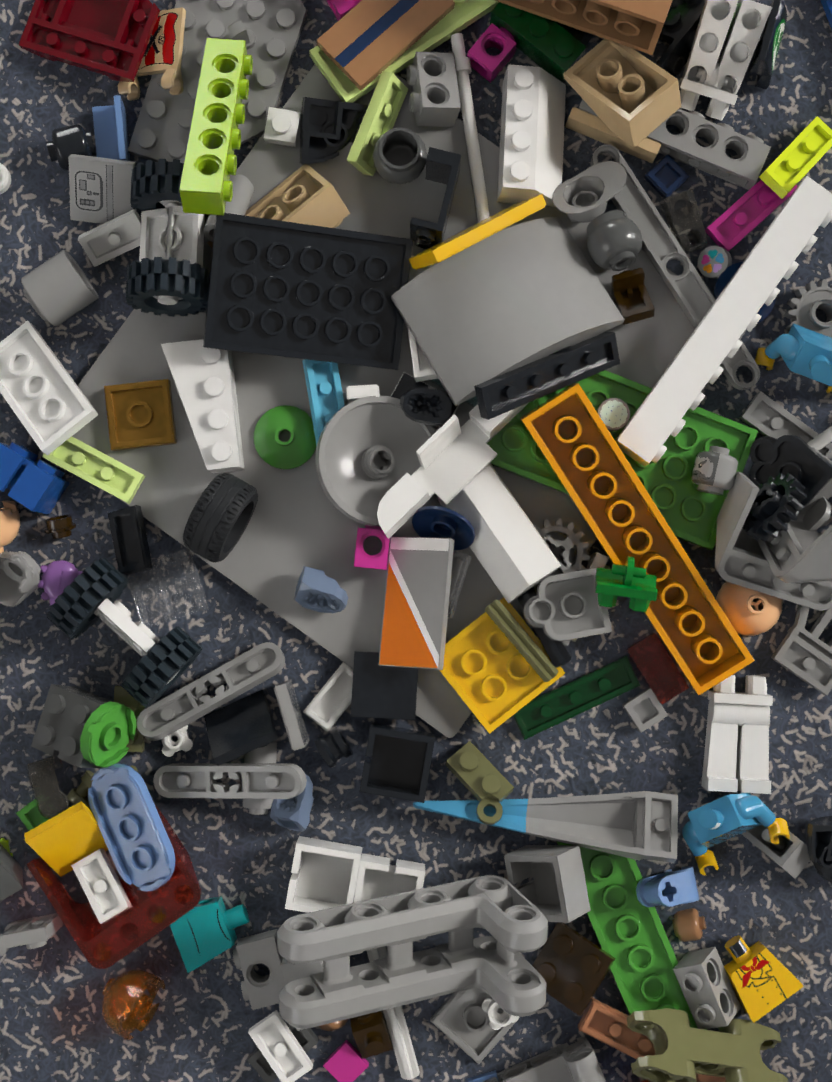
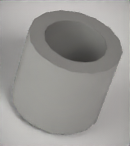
[21,249,99,326]

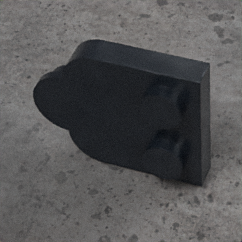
[749,435,832,514]

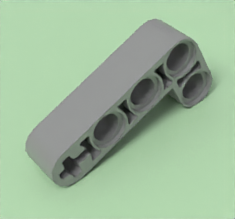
[483,1037,606,1082]

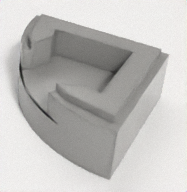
[218,19,250,44]

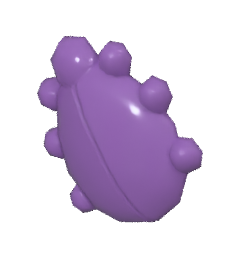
[38,560,83,606]

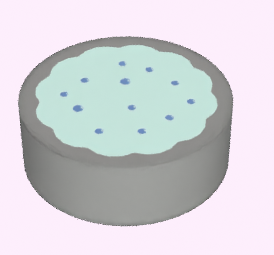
[597,398,630,431]

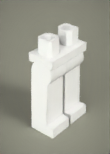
[679,0,772,121]
[701,675,773,794]

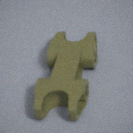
[627,1008,788,1082]

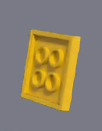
[439,597,565,734]

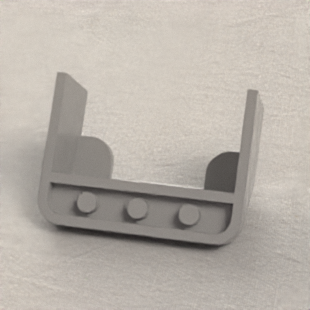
[758,447,832,583]
[715,471,832,611]

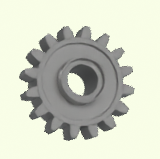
[784,279,832,338]

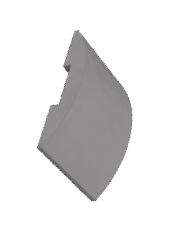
[391,216,624,406]

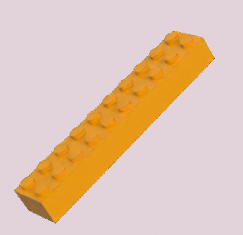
[520,383,755,696]

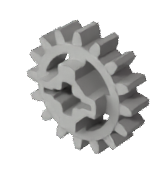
[534,518,590,584]

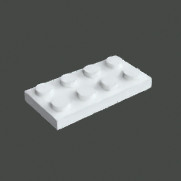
[0,320,98,456]

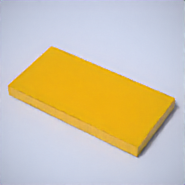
[409,194,547,270]

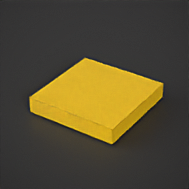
[24,801,108,877]

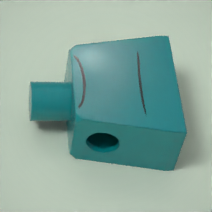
[165,896,249,972]

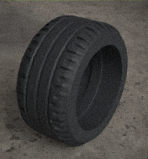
[183,473,258,563]

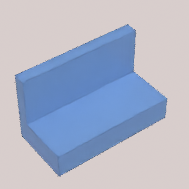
[92,95,130,161]

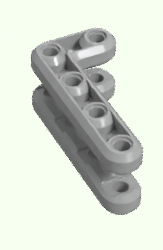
[277,875,548,1029]

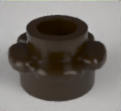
[44,514,76,539]

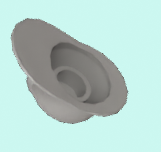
[552,161,627,223]

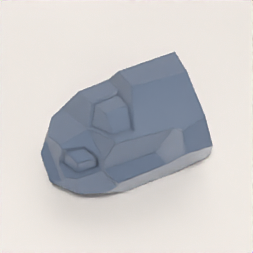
[294,566,348,613]
[270,774,314,832]

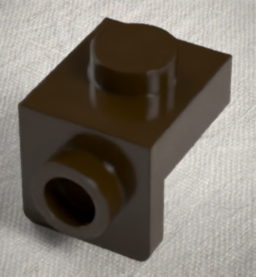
[611,268,655,325]
[350,1011,393,1059]

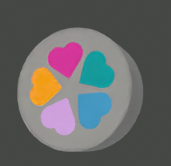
[698,246,732,279]

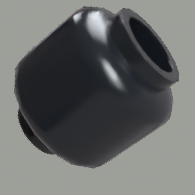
[46,125,96,170]

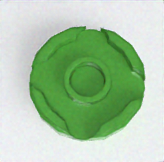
[80,701,136,768]

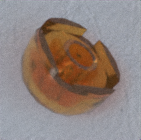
[102,969,165,1040]

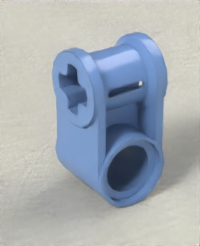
[636,866,700,907]

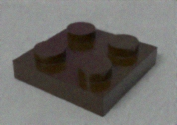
[532,922,616,1016]

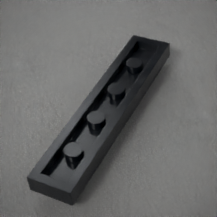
[474,331,620,420]

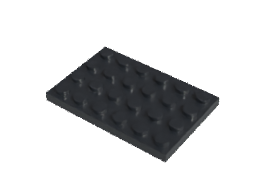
[203,213,413,370]

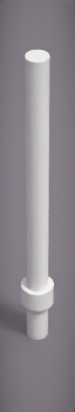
[450,33,490,223]

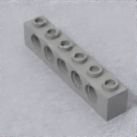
[578,99,771,190]

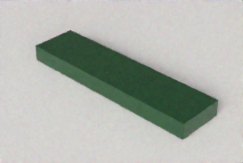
[513,656,640,740]

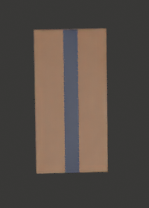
[317,0,455,91]

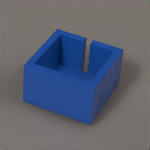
[0,442,70,515]

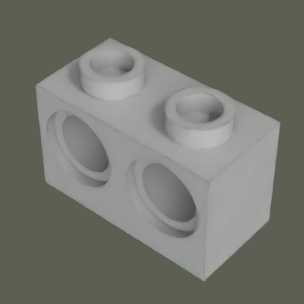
[406,52,461,127]
[673,947,741,1029]

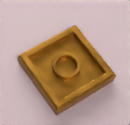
[104,379,177,451]

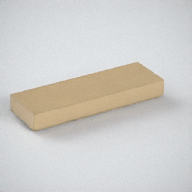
[565,107,661,163]

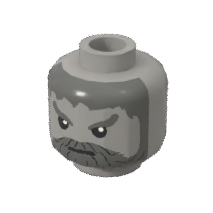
[692,446,738,495]

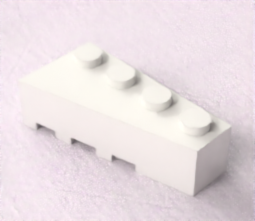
[161,339,245,473]

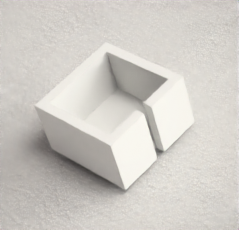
[285,836,363,913]
[353,853,425,903]

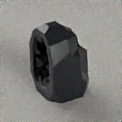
[400,388,452,427]

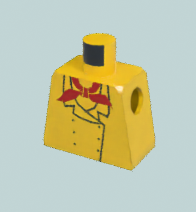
[724,935,804,1023]

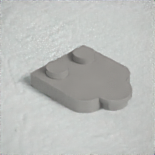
[523,567,612,641]

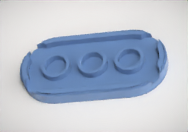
[88,763,176,892]

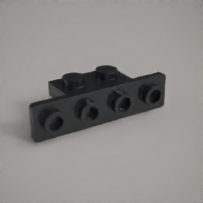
[656,0,705,77]

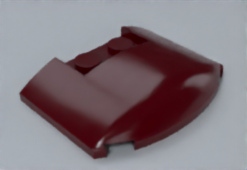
[18,0,160,82]

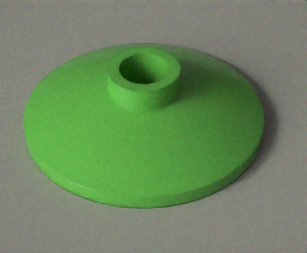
[254,405,317,469]

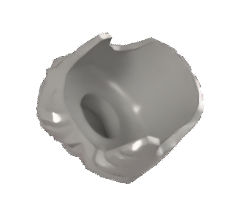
[0,551,41,607]

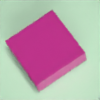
[323,1039,369,1082]

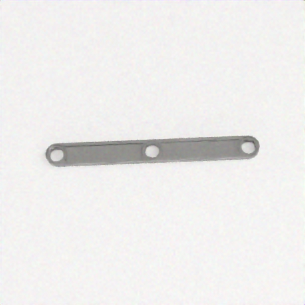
[591,144,760,390]

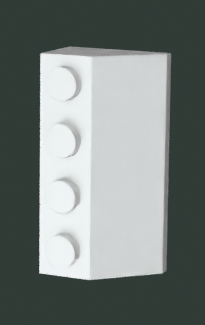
[497,64,566,207]

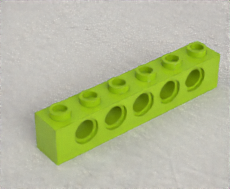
[179,38,253,216]

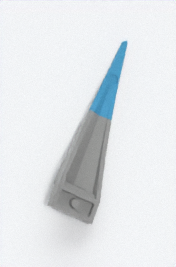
[413,791,678,863]

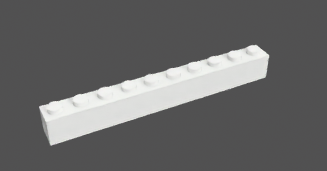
[615,176,832,467]

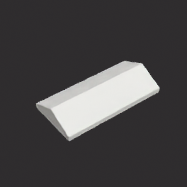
[437,463,561,603]

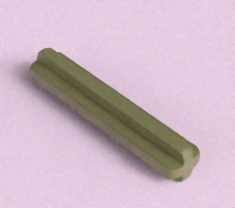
[485,599,558,682]

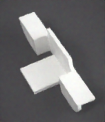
[377,403,528,539]

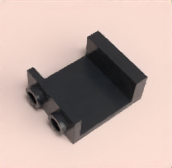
[410,147,461,249]

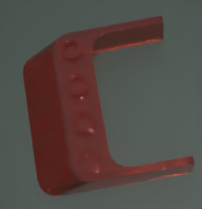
[27,799,201,969]

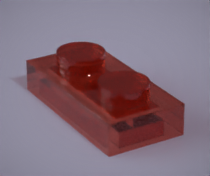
[626,633,689,705]

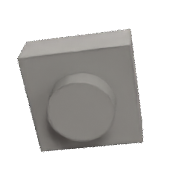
[622,687,668,733]

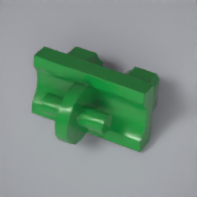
[595,556,658,612]

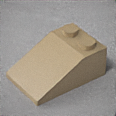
[563,39,682,147]

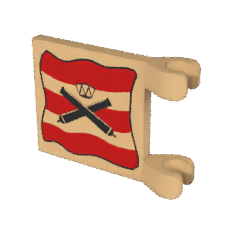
[118,7,186,101]

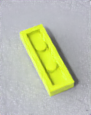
[759,116,832,199]

